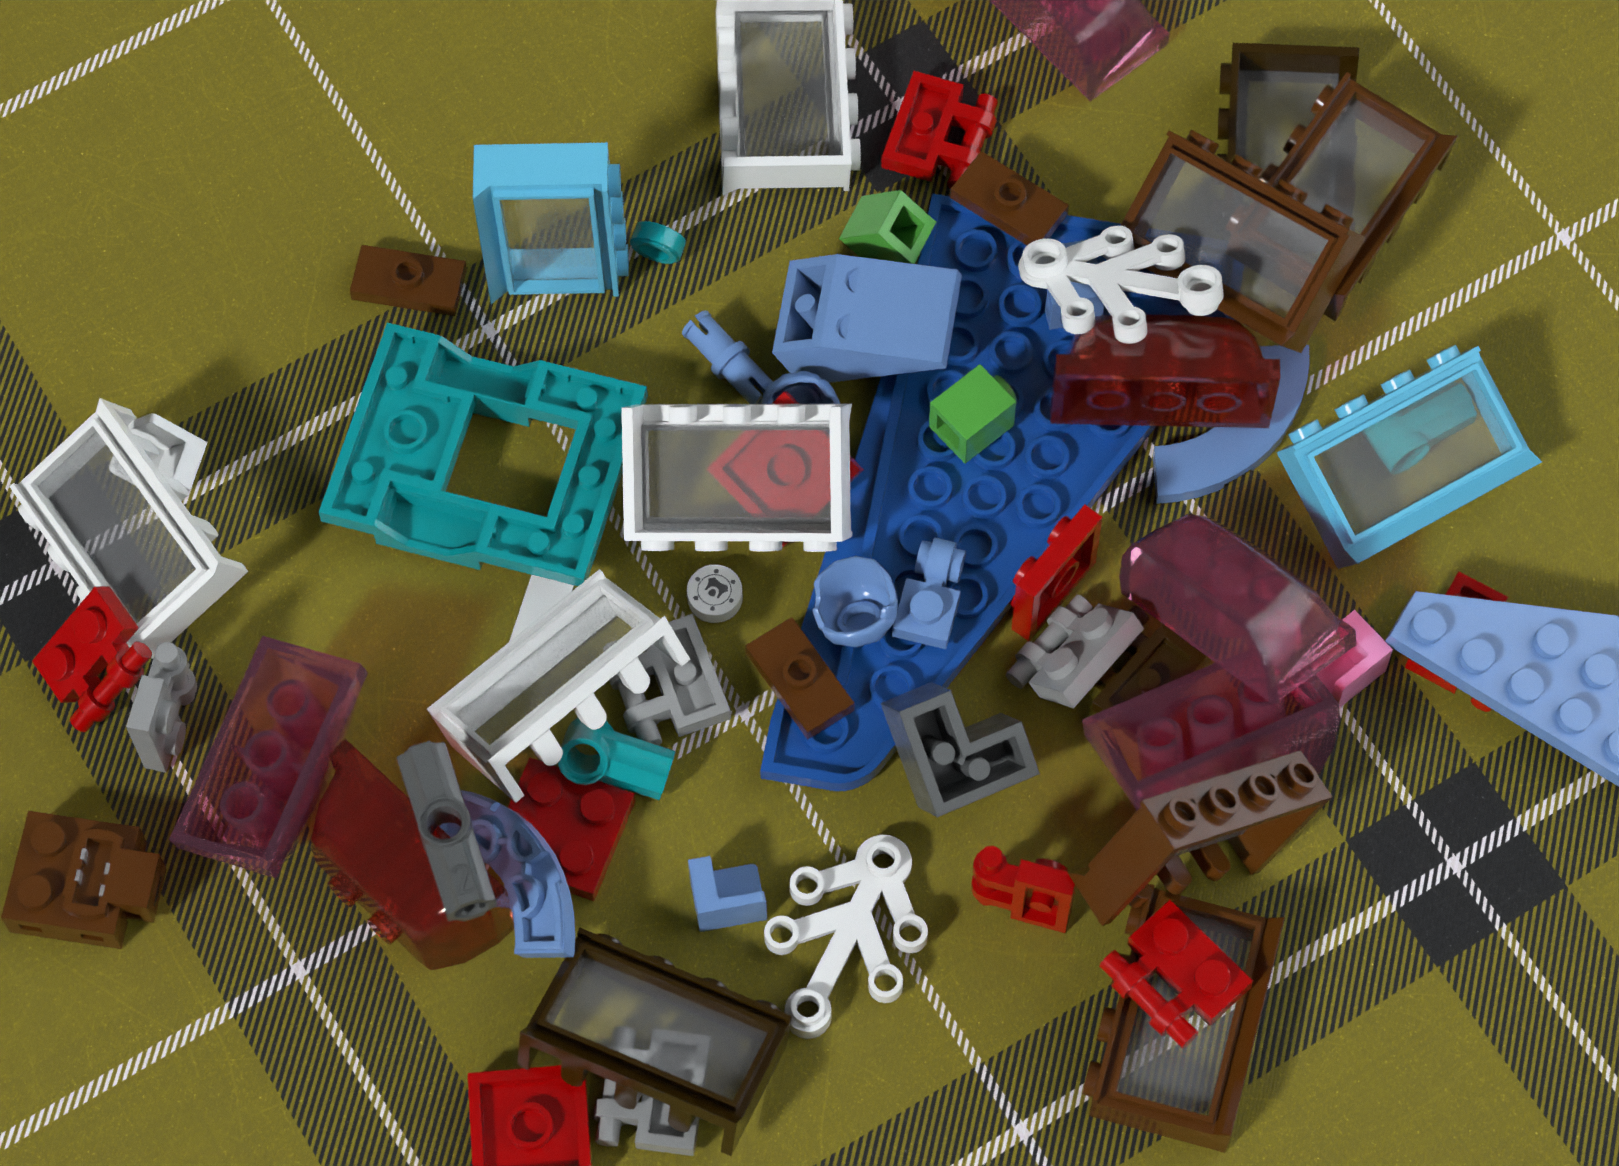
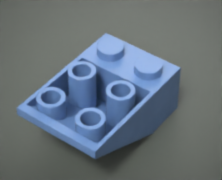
[772,254,962,383]

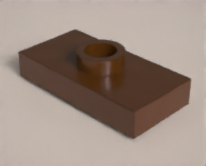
[950,151,1069,245]
[350,245,467,316]
[745,617,855,740]

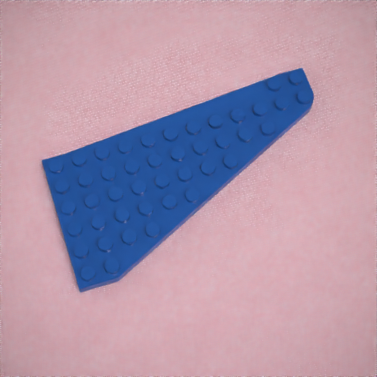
[760,194,1245,791]

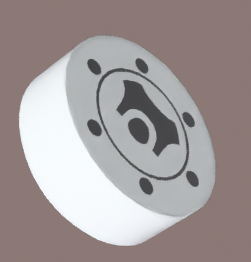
[687,565,743,623]

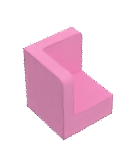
[1301,610,1393,710]

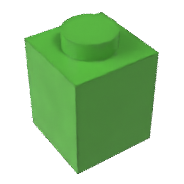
[839,190,936,264]
[929,364,1017,464]

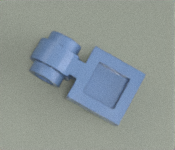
[892,537,966,649]

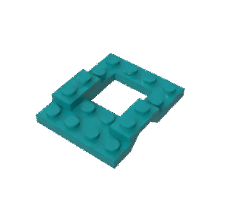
[319,322,648,586]

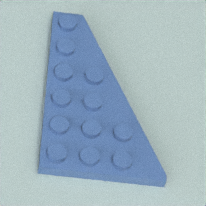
[1385,591,1619,787]

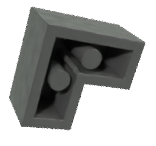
[880,682,1040,817]

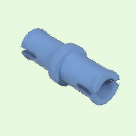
[682,310,774,404]

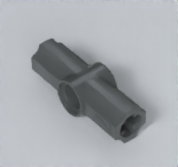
[397,741,497,921]

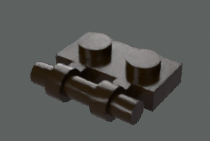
[1091,605,1207,744]

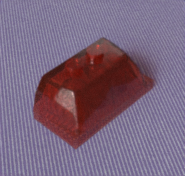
[1050,315,1280,428]
[311,738,514,970]

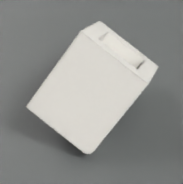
[110,413,208,491]

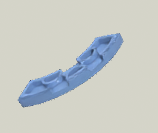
[1153,345,1309,504]
[432,790,575,958]

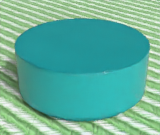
[630,221,686,264]

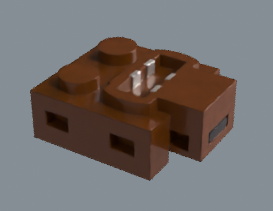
[1,811,167,949]

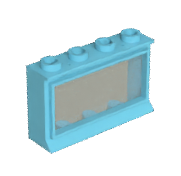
[473,142,629,304]
[1276,344,1542,569]

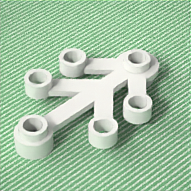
[1018,226,1224,344]
[764,835,928,1039]

